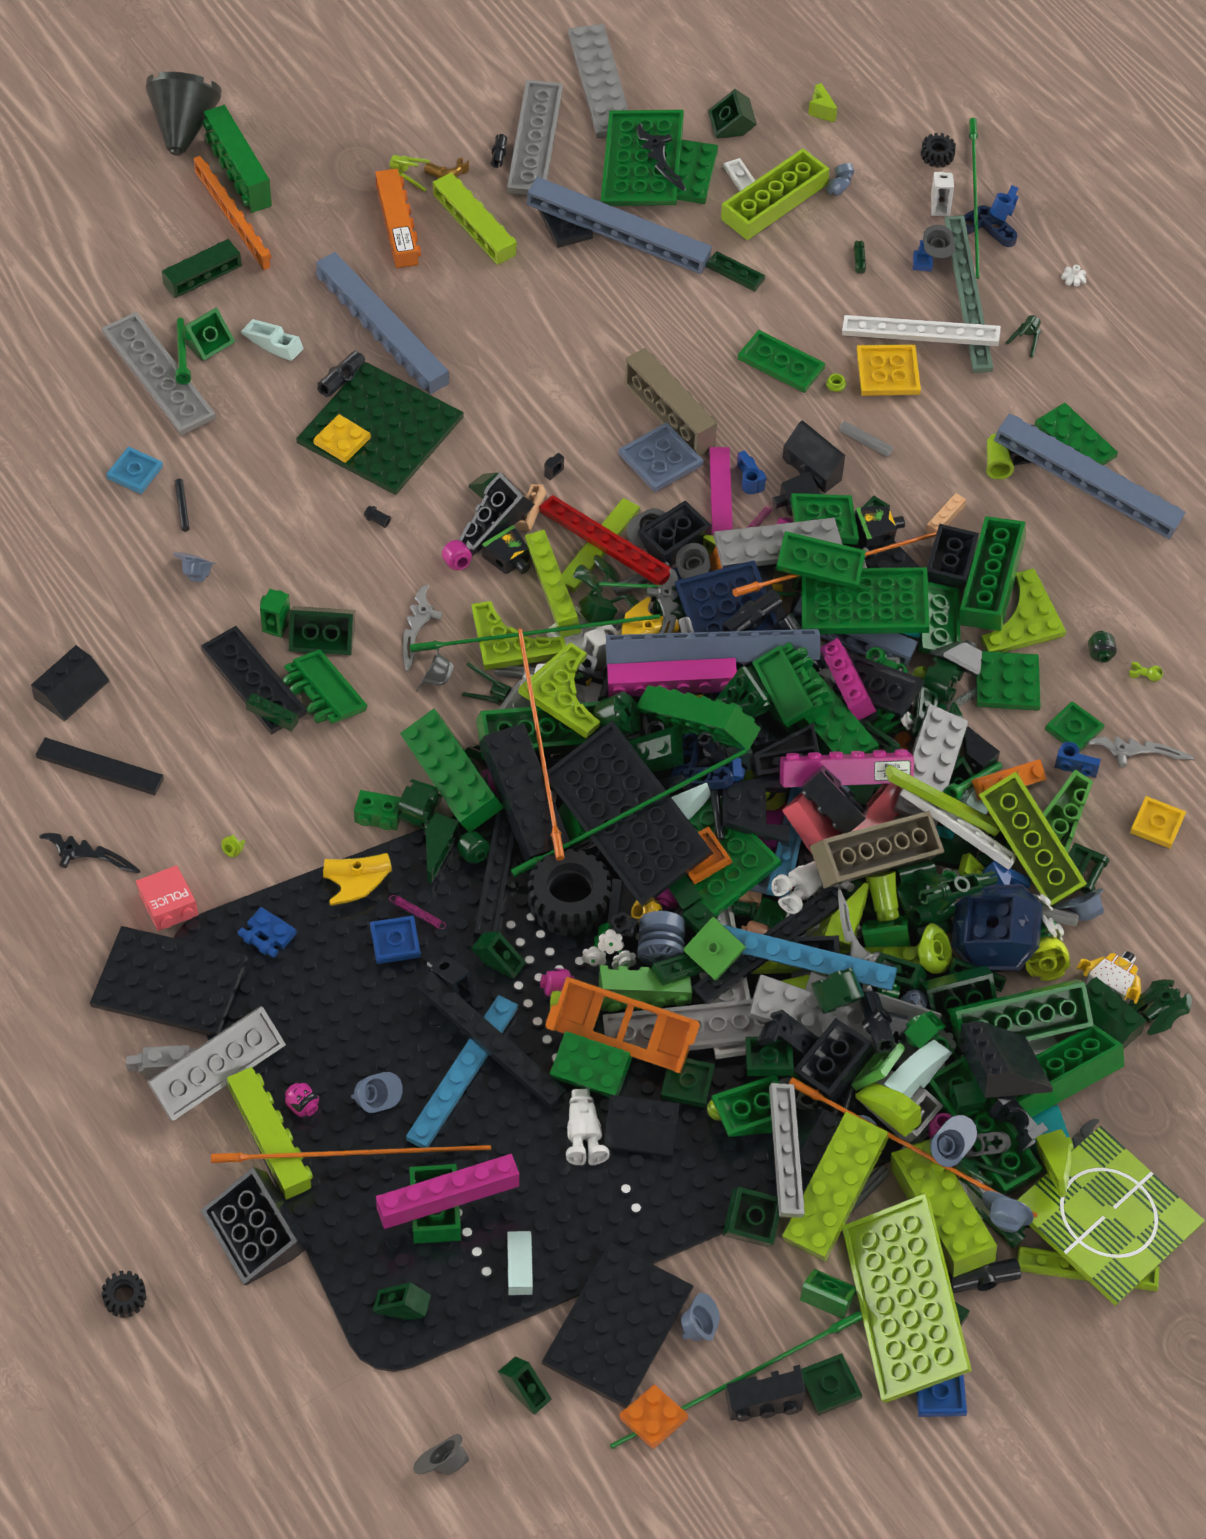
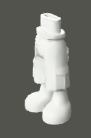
[772,861,823,914]
[566,1089,609,1165]

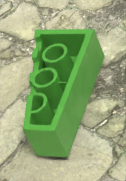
[1043,769,1093,852]
[599,965,692,1012]

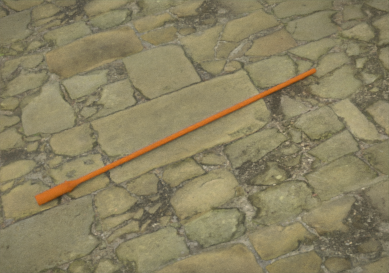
[733,531,937,597]
[518,629,565,860]
[789,1077,1038,1218]
[211,1145,491,1163]

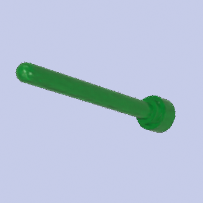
[175,317,191,385]
[943,762,1003,800]

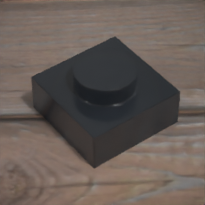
[544,452,564,480]

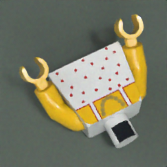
[1075,951,1141,1004]

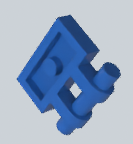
[238,907,297,958]

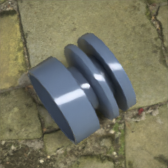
[637,911,686,966]

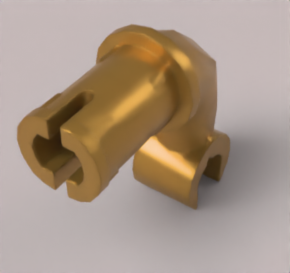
[424,157,469,179]

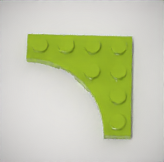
[981,568,1066,652]
[471,601,566,670]
[518,642,600,738]

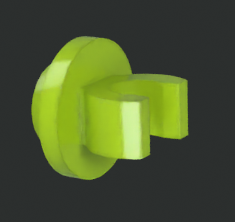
[221,835,245,857]

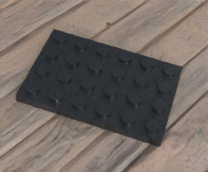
[90,926,248,1037]
[542,1242,694,1409]

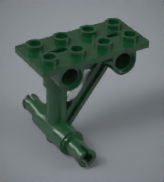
[715,665,798,748]
[889,859,998,941]

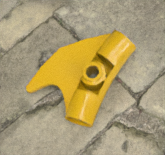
[621,597,679,635]
[323,853,392,905]

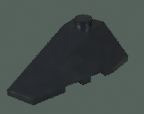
[459,472,535,556]

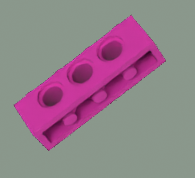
[820,638,876,721]

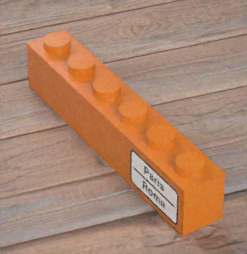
[375,168,421,268]

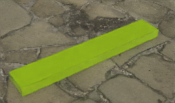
[562,498,640,593]
[885,765,1000,836]
[1017,1246,1160,1292]

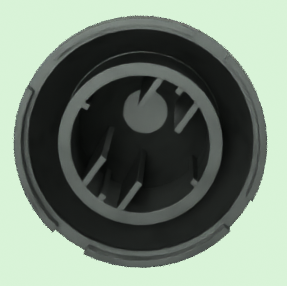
[146,72,222,156]

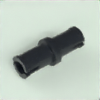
[491,134,507,168]

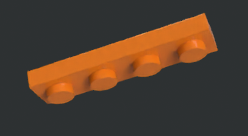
[972,759,1046,800]

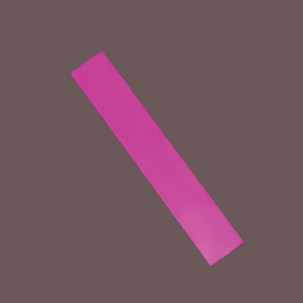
[709,447,733,536]

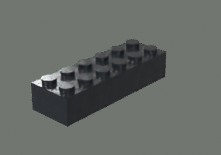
[479,723,570,862]

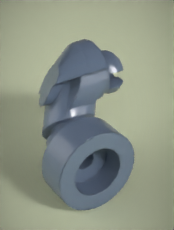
[826,163,854,196]

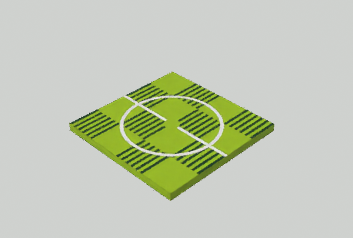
[1017,1126,1205,1306]

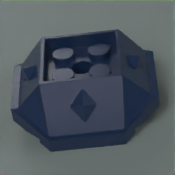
[951,884,1042,972]

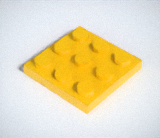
[856,345,921,396]

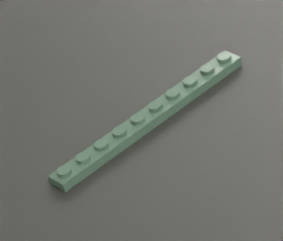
[944,215,993,374]

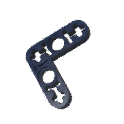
[964,205,1018,247]
[671,733,734,789]

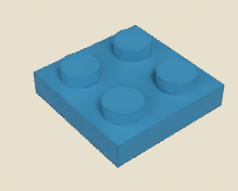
[106,446,163,494]

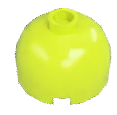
[1026,936,1070,981]

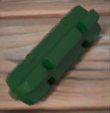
[854,240,866,274]

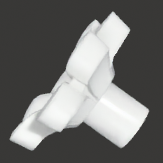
[1061,265,1086,287]

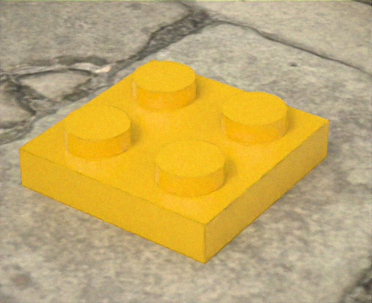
[314,414,371,463]
[1130,796,1186,849]

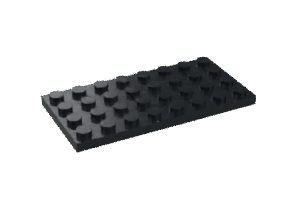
[547,721,713,907]

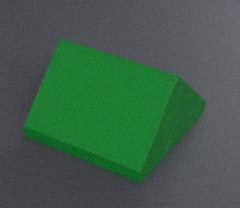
[184,307,236,361]
[862,915,911,947]
[800,1269,857,1319]

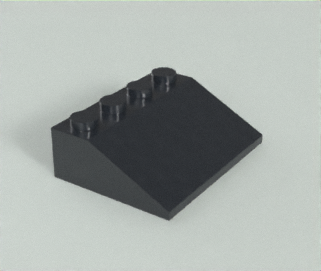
[959,1021,1053,1098]
[201,1167,311,1285]

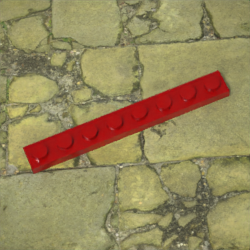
[539,495,674,585]

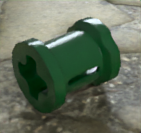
[732,899,757,921]

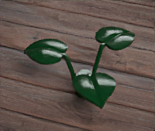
[573,555,640,608]

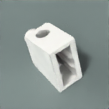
[931,172,954,216]
[581,625,622,670]

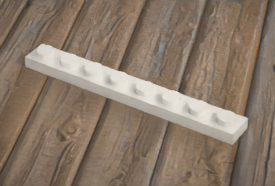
[842,315,1001,346]

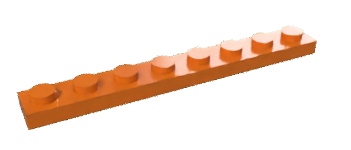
[193,156,272,270]

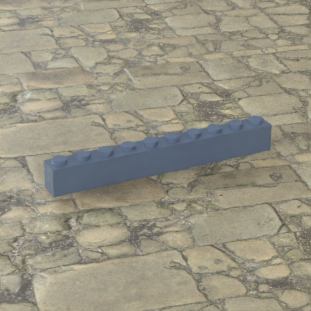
[526,177,712,274]
[315,252,449,395]
[994,413,1186,540]
[606,629,820,665]

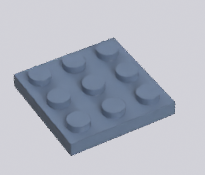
[619,422,703,493]

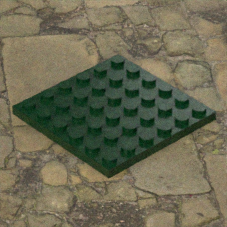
[296,362,464,495]

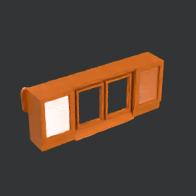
[546,977,700,1073]

